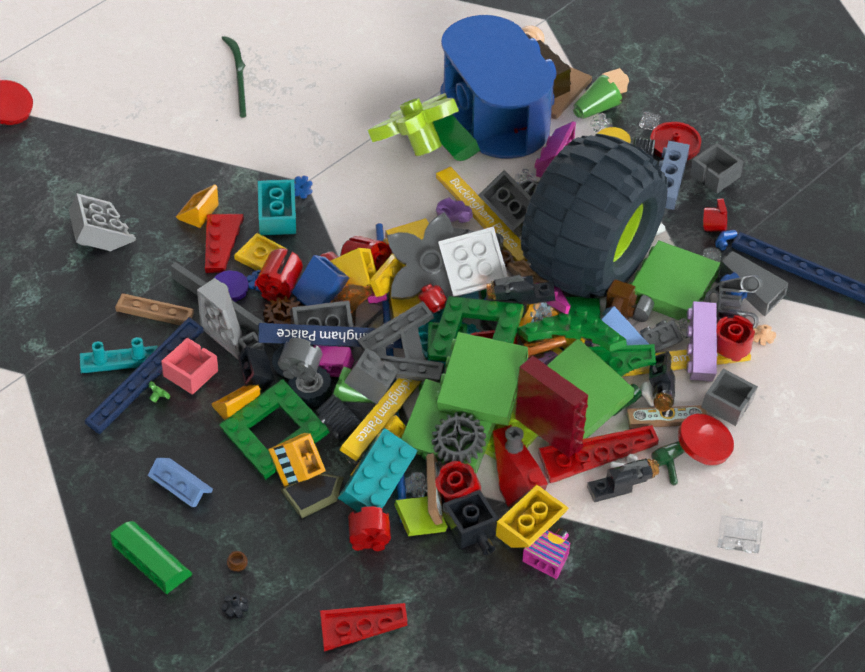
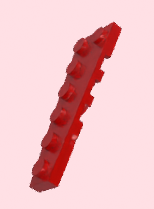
[538,425,659,483]

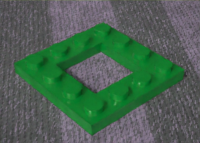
[429,296,524,362]
[219,379,330,480]

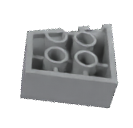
[69,193,136,251]
[197,278,243,359]

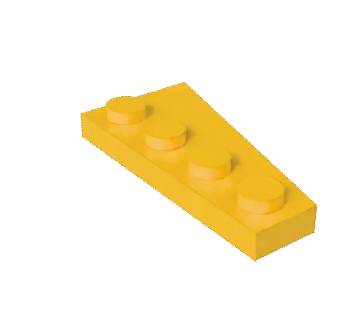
[369,253,406,297]

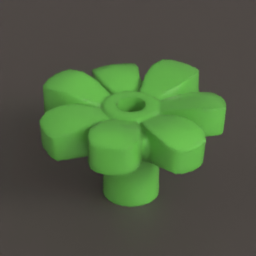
[148,381,170,403]

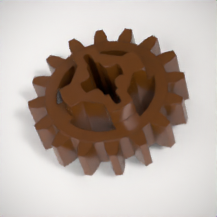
[263,296,300,324]

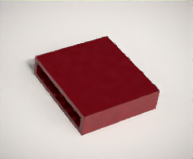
[515,356,588,457]

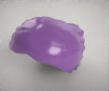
[436,197,473,223]

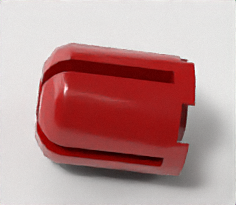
[340,236,392,272]
[255,248,303,301]

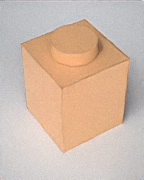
[602,68,629,93]

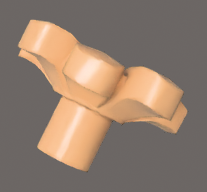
[753,324,776,346]

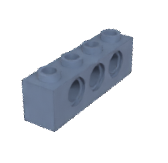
[659,141,690,210]

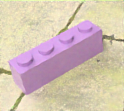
[687,301,717,381]

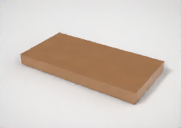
[551,67,592,120]

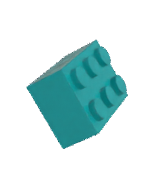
[258,179,296,235]

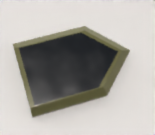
[281,473,344,518]

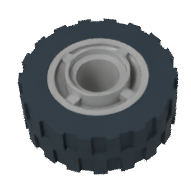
[288,366,332,409]

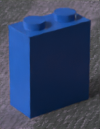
[292,255,349,306]

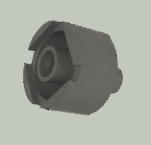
[278,338,323,382]

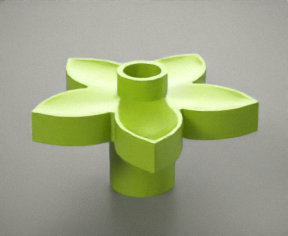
[367,93,459,156]

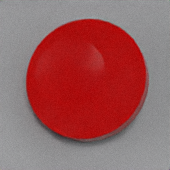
[0,80,33,125]
[650,122,701,161]
[678,414,734,465]

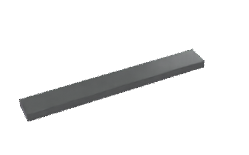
[171,262,284,350]

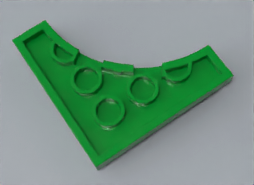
[518,307,627,352]
[589,344,656,377]

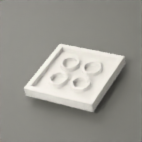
[438,227,508,297]

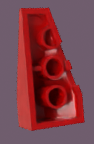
[492,424,548,507]

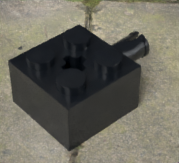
[443,490,499,555]

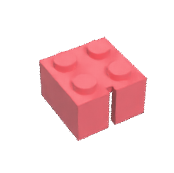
[161,338,218,395]

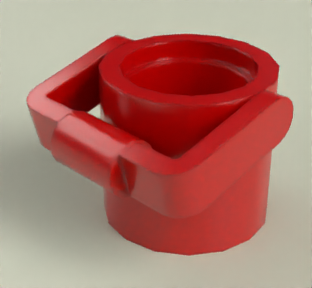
[703,198,727,231]

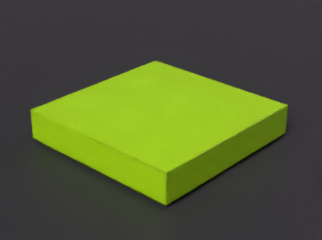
[394,497,447,536]

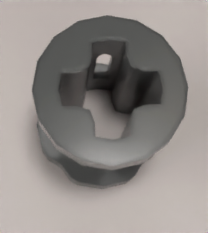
[505,427,523,454]

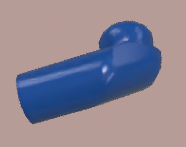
[715,230,737,250]

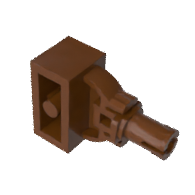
[605,279,637,321]

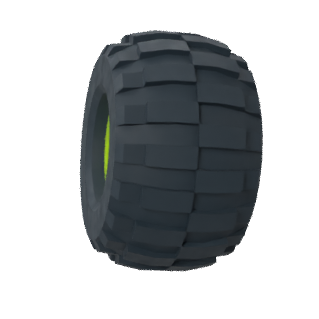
[521,133,668,298]

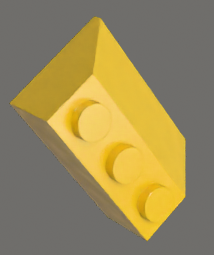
[496,485,569,548]

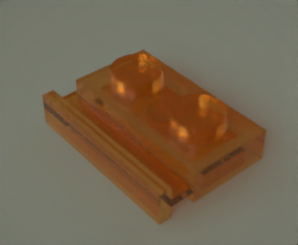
[330,284,372,313]

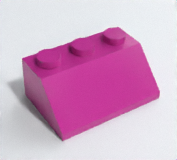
[534,121,576,178]

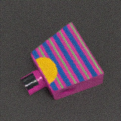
[523,529,570,579]

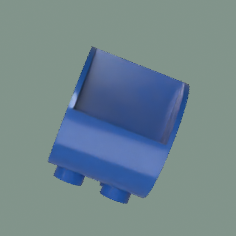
[440,15,556,159]

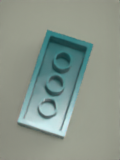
[338,428,418,512]

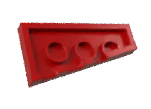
[205,214,244,273]
[320,603,407,651]

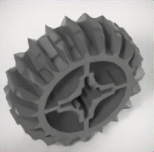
[432,412,486,464]

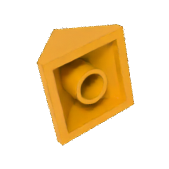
[176,184,219,228]
[211,385,260,420]

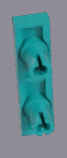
[80,337,158,373]

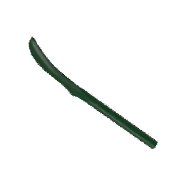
[222,36,246,118]

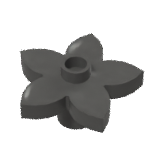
[387,212,454,309]

